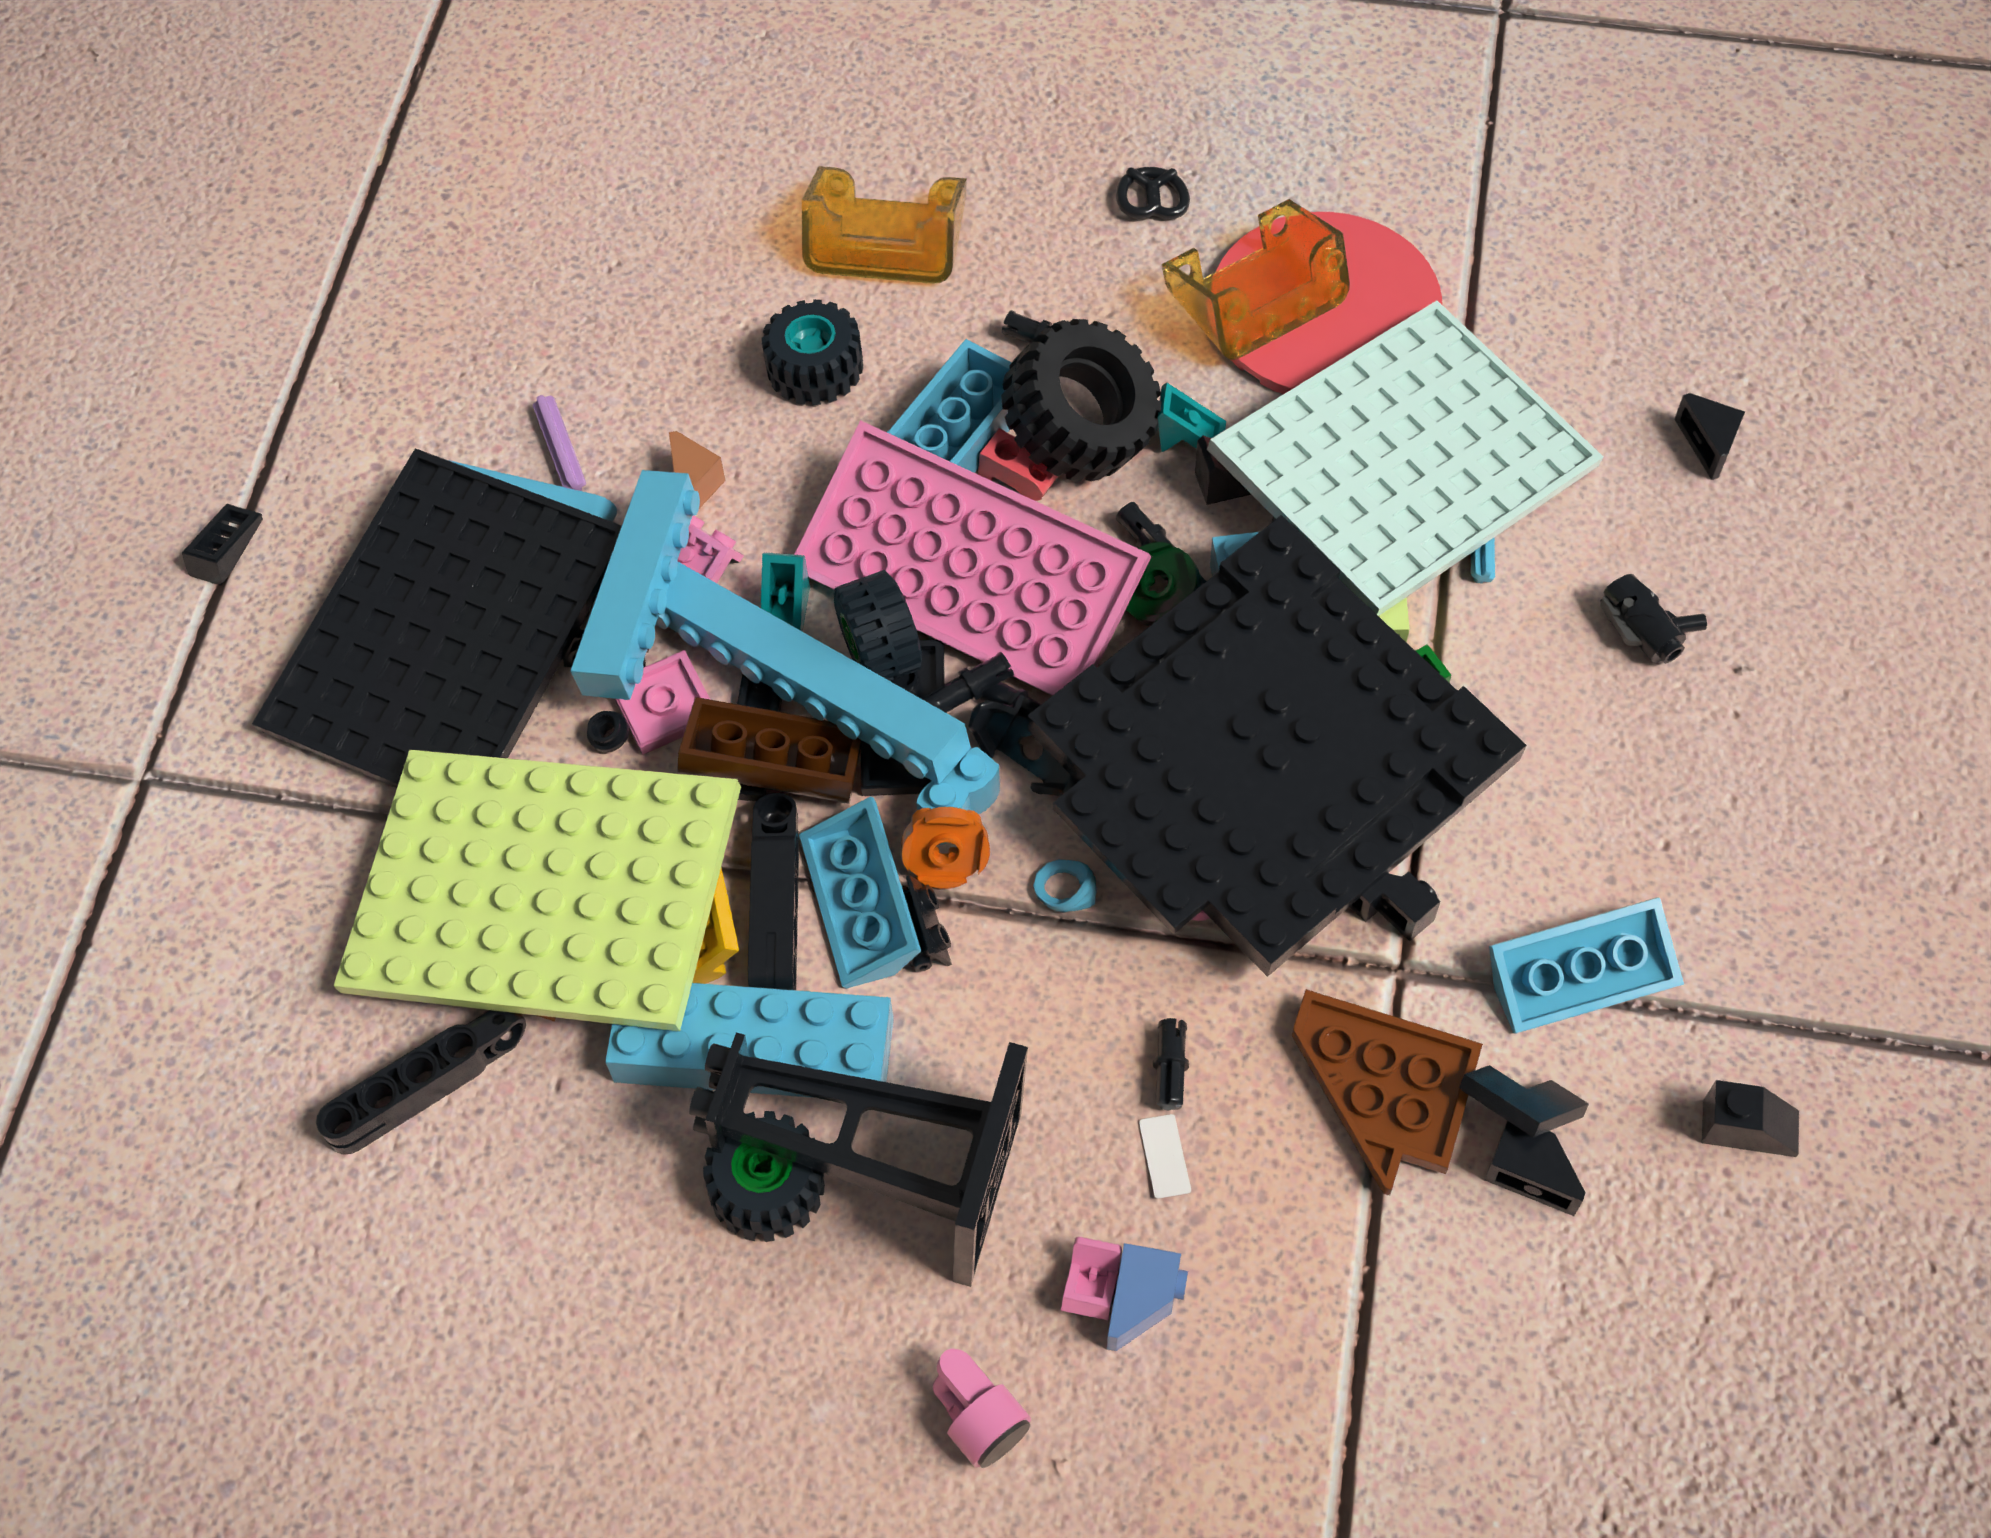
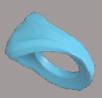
[1033,859,1097,913]

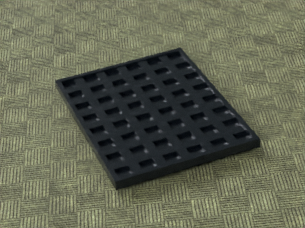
[252,448,622,788]

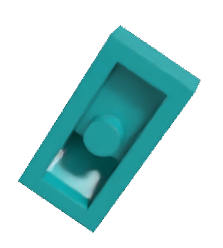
[1157,382,1226,452]

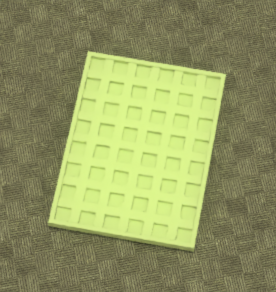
[334,750,741,1031]

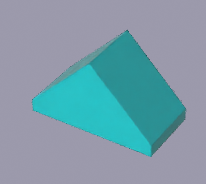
[761,552,810,632]

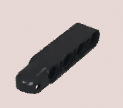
[748,793,799,990]
[316,1010,526,1155]

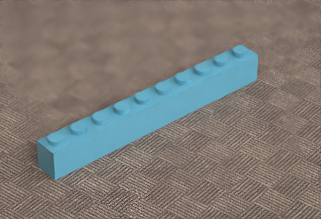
[656,561,971,785]

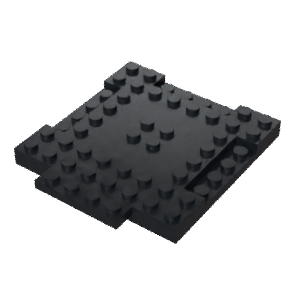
[1027,515,1527,977]

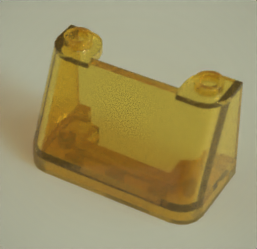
[802,166,967,283]

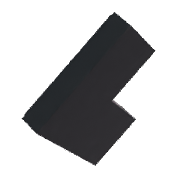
[1459,1065,1589,1137]

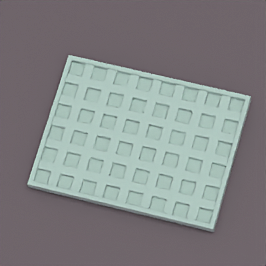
[1207,301,1604,616]

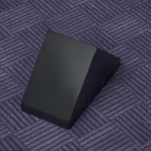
[1674,393,1745,480]
[1195,435,1252,505]

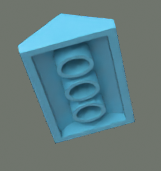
[799,796,921,989]
[1489,897,1684,1033]

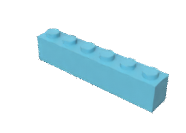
[570,470,700,700]

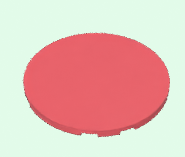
[1210,212,1442,394]

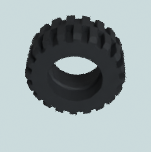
[1001,319,1161,481]

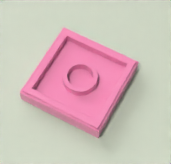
[615,650,710,755]

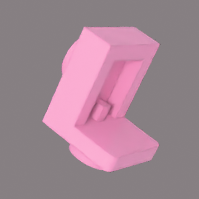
[1061,1237,1122,1320]

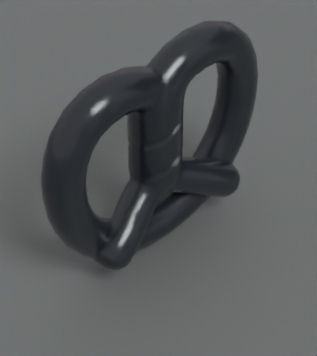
[1116,167,1190,219]

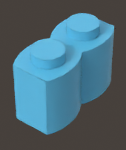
[916,747,1000,845]

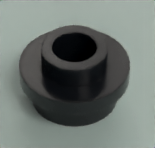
[587,711,629,752]

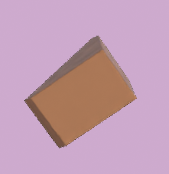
[669,431,726,509]

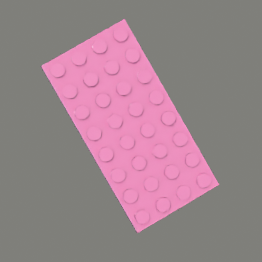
[794,420,1152,696]

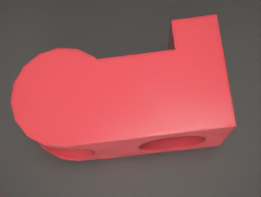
[978,428,1058,501]

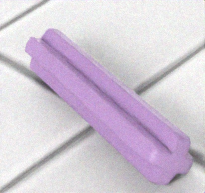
[533,395,586,491]

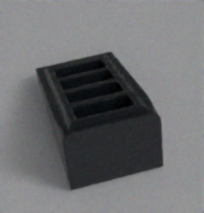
[182,504,263,585]

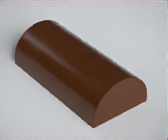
[677,697,862,804]

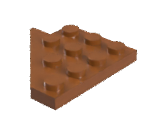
[1292,989,1483,1196]

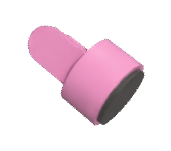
[933,1349,1031,1468]

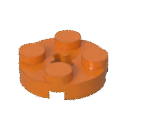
[901,807,990,889]

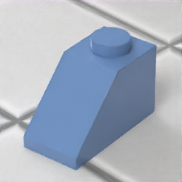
[1107,1243,1188,1351]

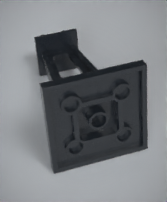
[689,1032,1028,1287]

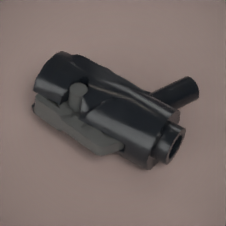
[1600,574,1707,664]

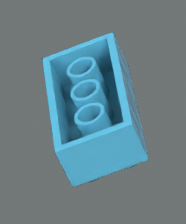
[887,339,1012,473]

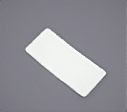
[1139,1114,1191,1199]

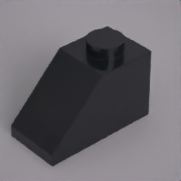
[1702,1080,1799,1157]
[1485,1121,1586,1216]

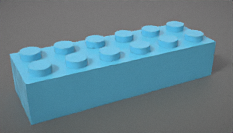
[605,983,894,1098]

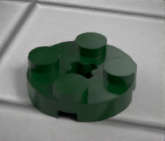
[1126,542,1201,626]

